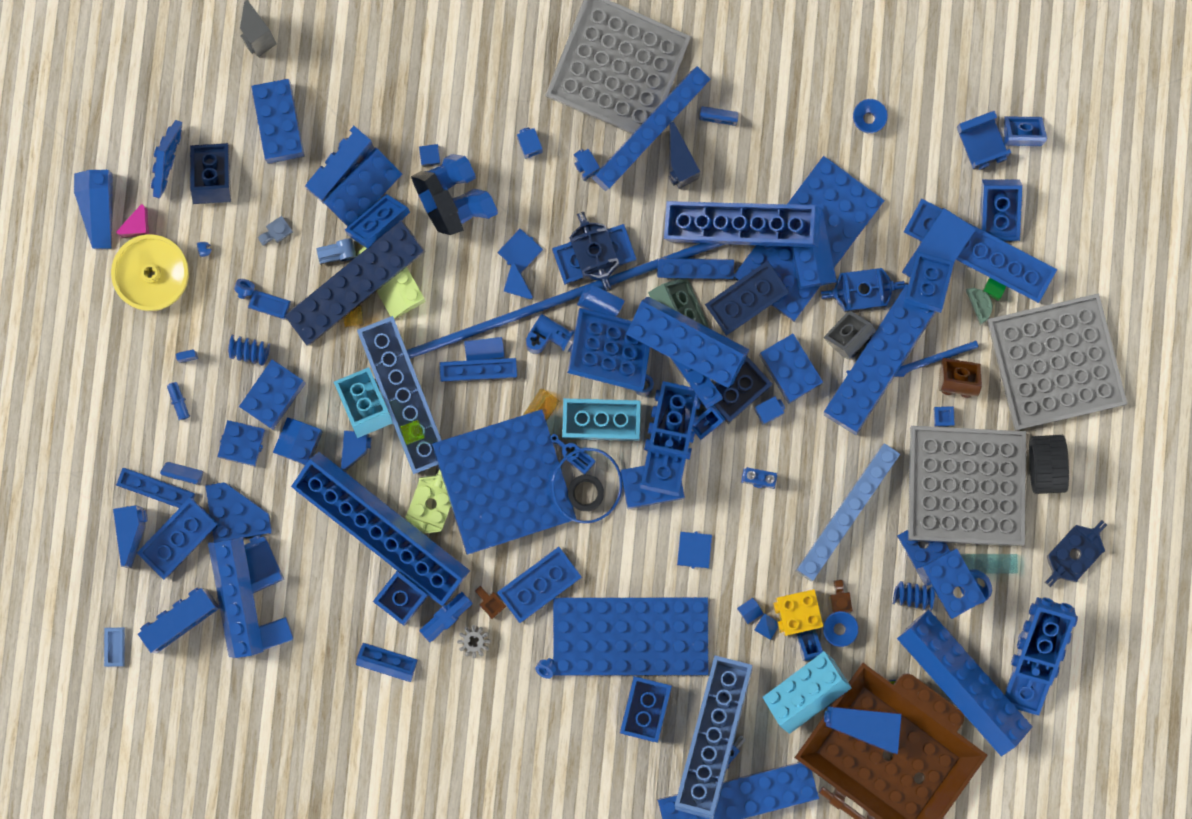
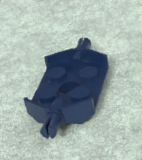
[569,212,619,291]
[1045,520,1107,588]

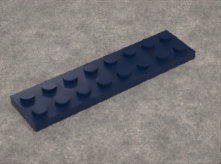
[285,221,426,346]

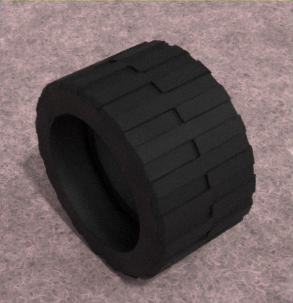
[1029,435,1069,494]

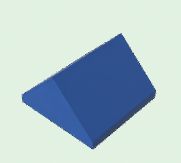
[1004,116,1047,146]

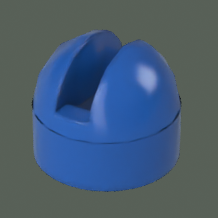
[197,242,212,258]

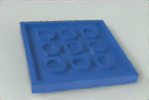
[567,308,650,392]

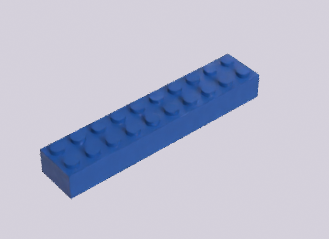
[291,452,470,606]

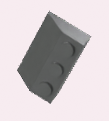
[240,0,277,57]

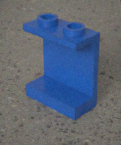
[957,110,1011,170]
[244,535,285,594]

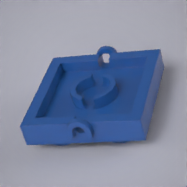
[217,420,265,467]

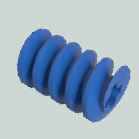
[228,334,270,366]
[893,581,935,611]

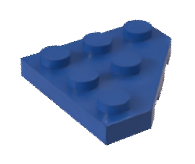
[151,120,183,198]
[205,482,272,542]

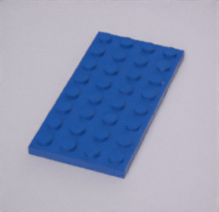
[734,156,885,322]
[553,597,708,675]

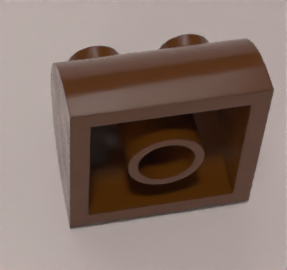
[938,358,982,398]

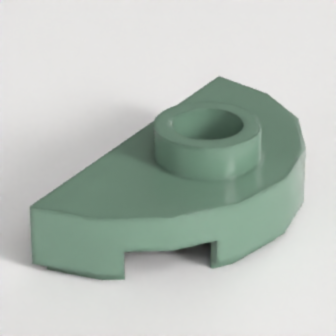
[966,288,993,325]

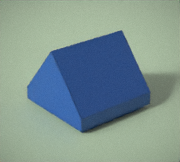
[737,598,764,624]

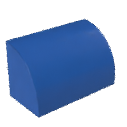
[577,284,625,317]

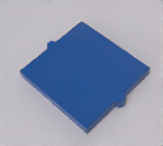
[497,229,543,273]
[677,531,712,569]

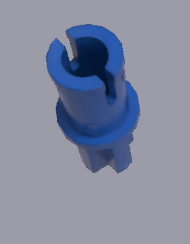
[167,382,190,421]

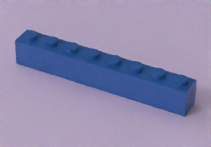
[592,66,711,191]

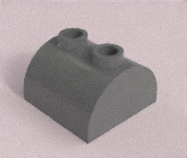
[823,310,876,360]

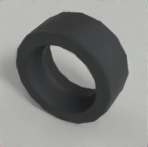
[568,475,604,511]

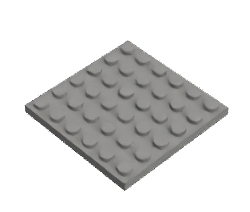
[545,0,691,134]
[987,293,1127,431]
[908,426,1026,546]

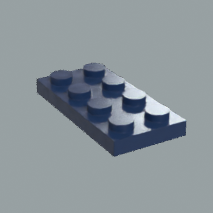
[705,261,789,336]

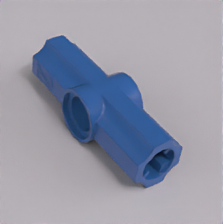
[419,592,473,643]

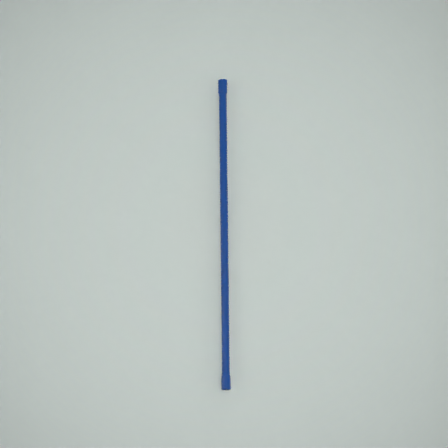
[407,243,725,359]

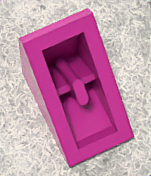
[116,204,149,238]

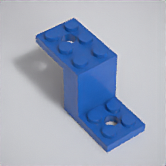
[897,530,986,619]

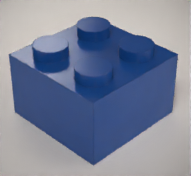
[373,571,429,626]

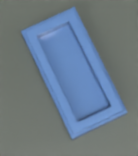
[104,627,125,667]

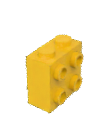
[773,589,823,636]

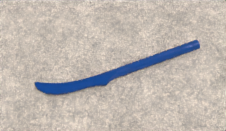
[846,341,979,377]

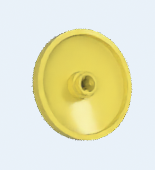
[111,234,189,311]

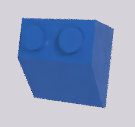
[273,417,323,465]

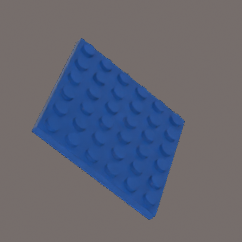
[432,409,576,555]

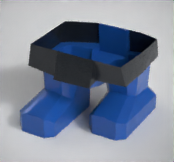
[411,154,498,235]

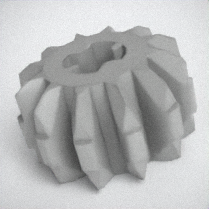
[457,625,491,658]

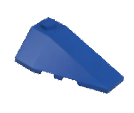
[74,170,113,249]

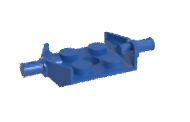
[821,268,905,312]

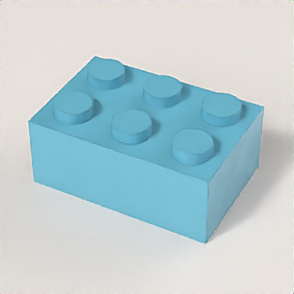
[334,367,393,438]

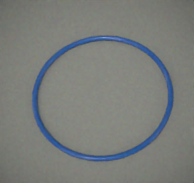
[552,448,622,523]

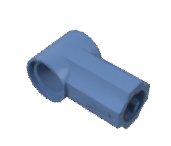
[316,238,357,265]

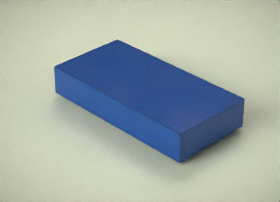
[248,290,291,320]

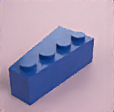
[305,126,374,204]

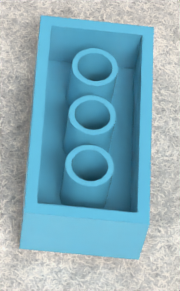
[562,398,641,441]
[762,651,852,734]

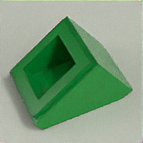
[982,277,1006,301]

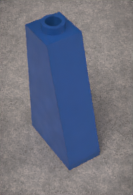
[824,707,901,754]

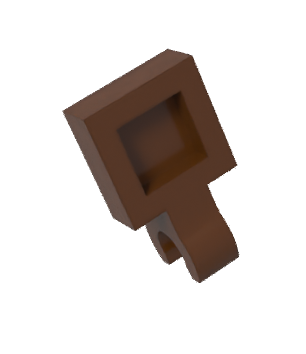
[830,580,853,613]
[475,586,507,619]

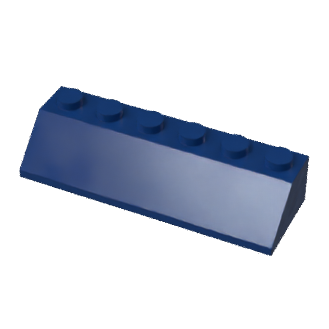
[208,537,264,658]

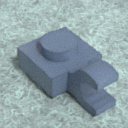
[258,216,293,246]

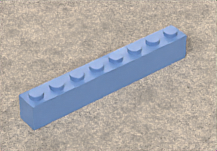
[795,443,900,582]

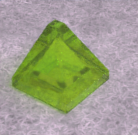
[400,420,425,445]

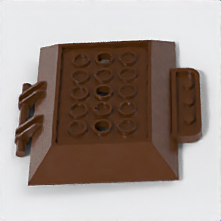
[794,663,988,819]

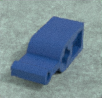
[550,434,596,475]

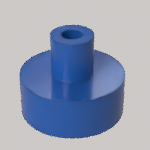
[234,279,255,299]
[535,658,556,679]

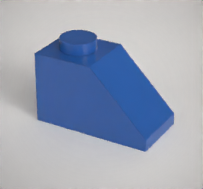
[341,430,372,471]

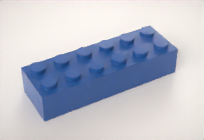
[626,297,750,388]

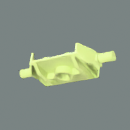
[405,469,451,534]

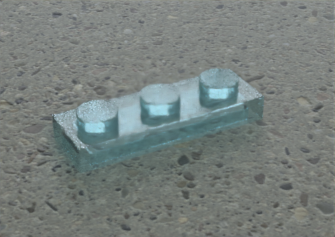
[960,554,1018,574]

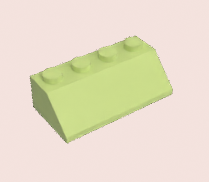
[356,247,426,319]

